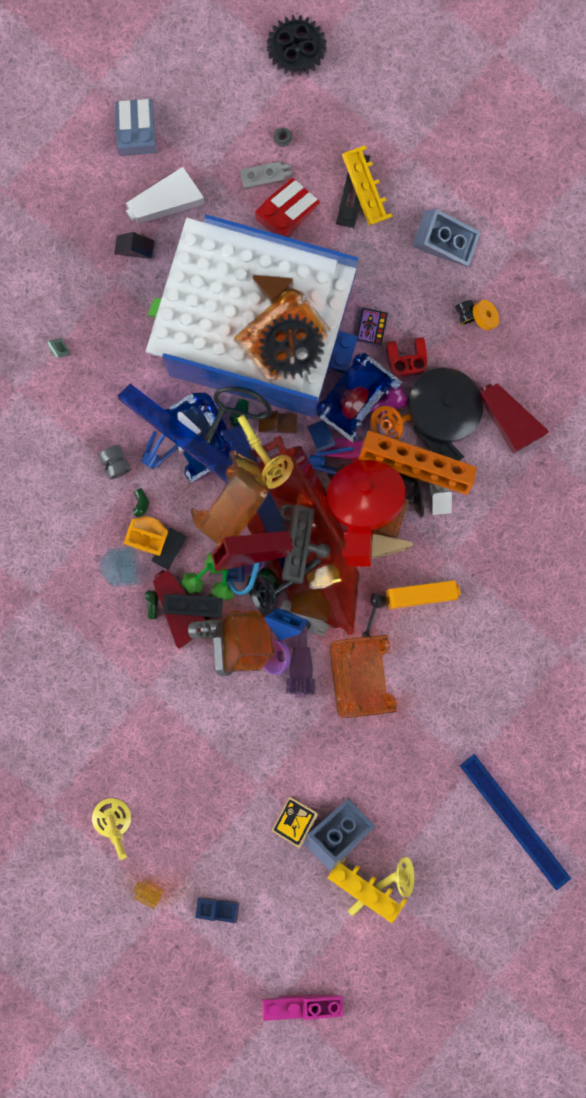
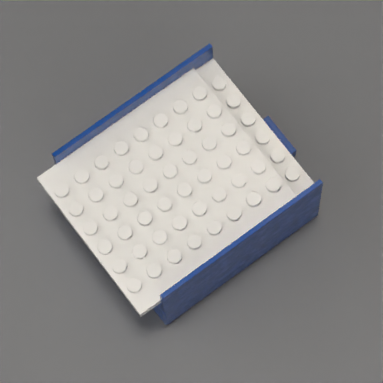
[146,214,359,418]

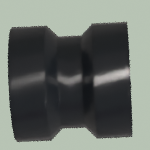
[455,300,475,325]

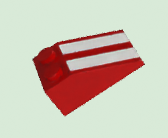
[255,178,320,237]

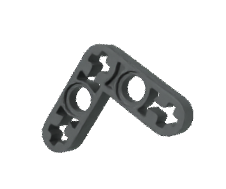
[188,620,233,676]

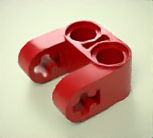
[386,337,427,378]

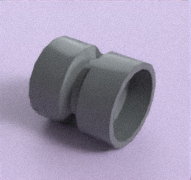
[98,445,132,480]

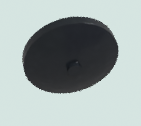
[408,368,483,443]

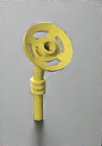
[237,414,294,489]
[92,798,131,860]
[348,857,415,916]

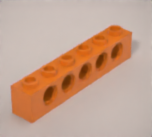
[359,430,477,495]

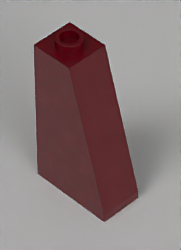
[480,383,549,454]
[211,531,294,571]
[152,570,210,649]

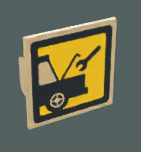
[271,796,318,849]

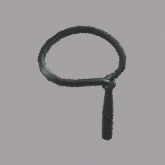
[197,387,272,457]

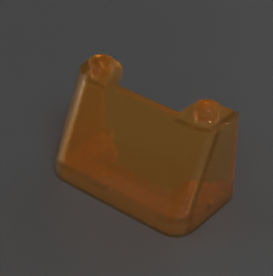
[234,289,331,382]
[330,635,397,718]

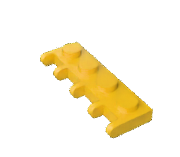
[342,145,393,226]
[327,858,408,924]

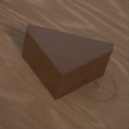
[253,275,293,305]
[290,589,330,622]

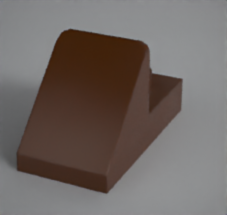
[259,411,297,434]

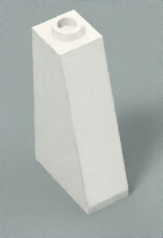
[126,167,204,224]

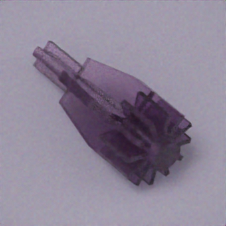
[286,628,315,698]

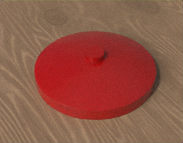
[327,460,406,530]

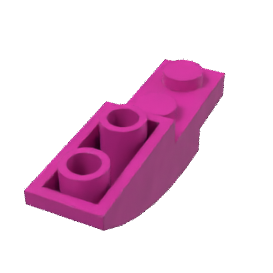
[262,995,343,1021]

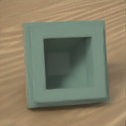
[47,338,71,358]

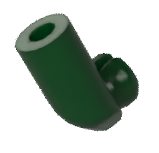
[133,488,149,517]
[145,590,158,619]

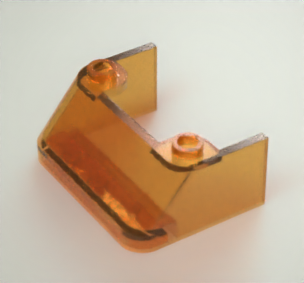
[190,451,268,544]

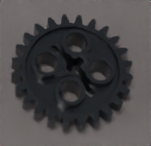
[267,15,327,76]
[259,314,324,380]

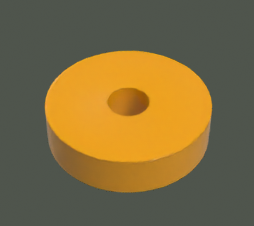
[473,300,499,331]

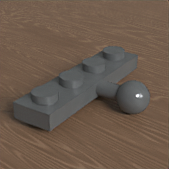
[282,504,331,584]

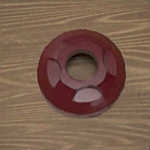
[340,386,369,419]

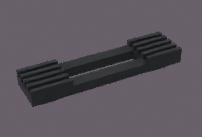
[336,154,370,228]

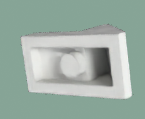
[429,483,452,515]

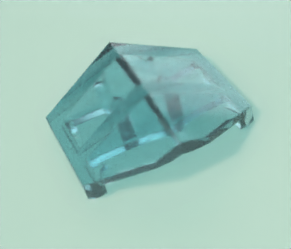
[101,547,139,587]

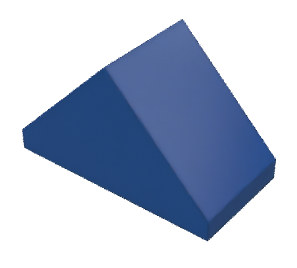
[265,608,308,640]

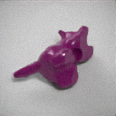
[367,386,408,420]

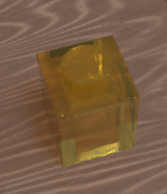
[306,564,341,591]
[133,878,165,910]

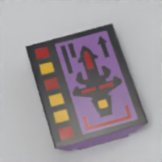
[356,308,388,345]

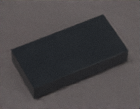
[151,528,187,570]

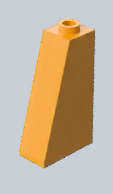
[386,580,461,610]

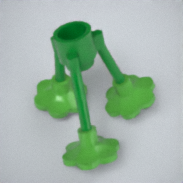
[181,552,234,601]

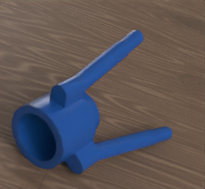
[141,431,178,469]
[308,447,354,475]

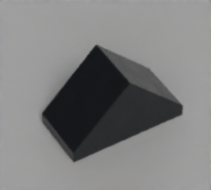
[114,232,154,259]

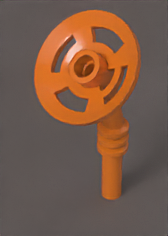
[370,406,412,440]

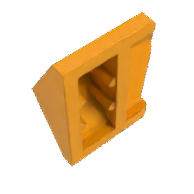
[123,516,168,556]

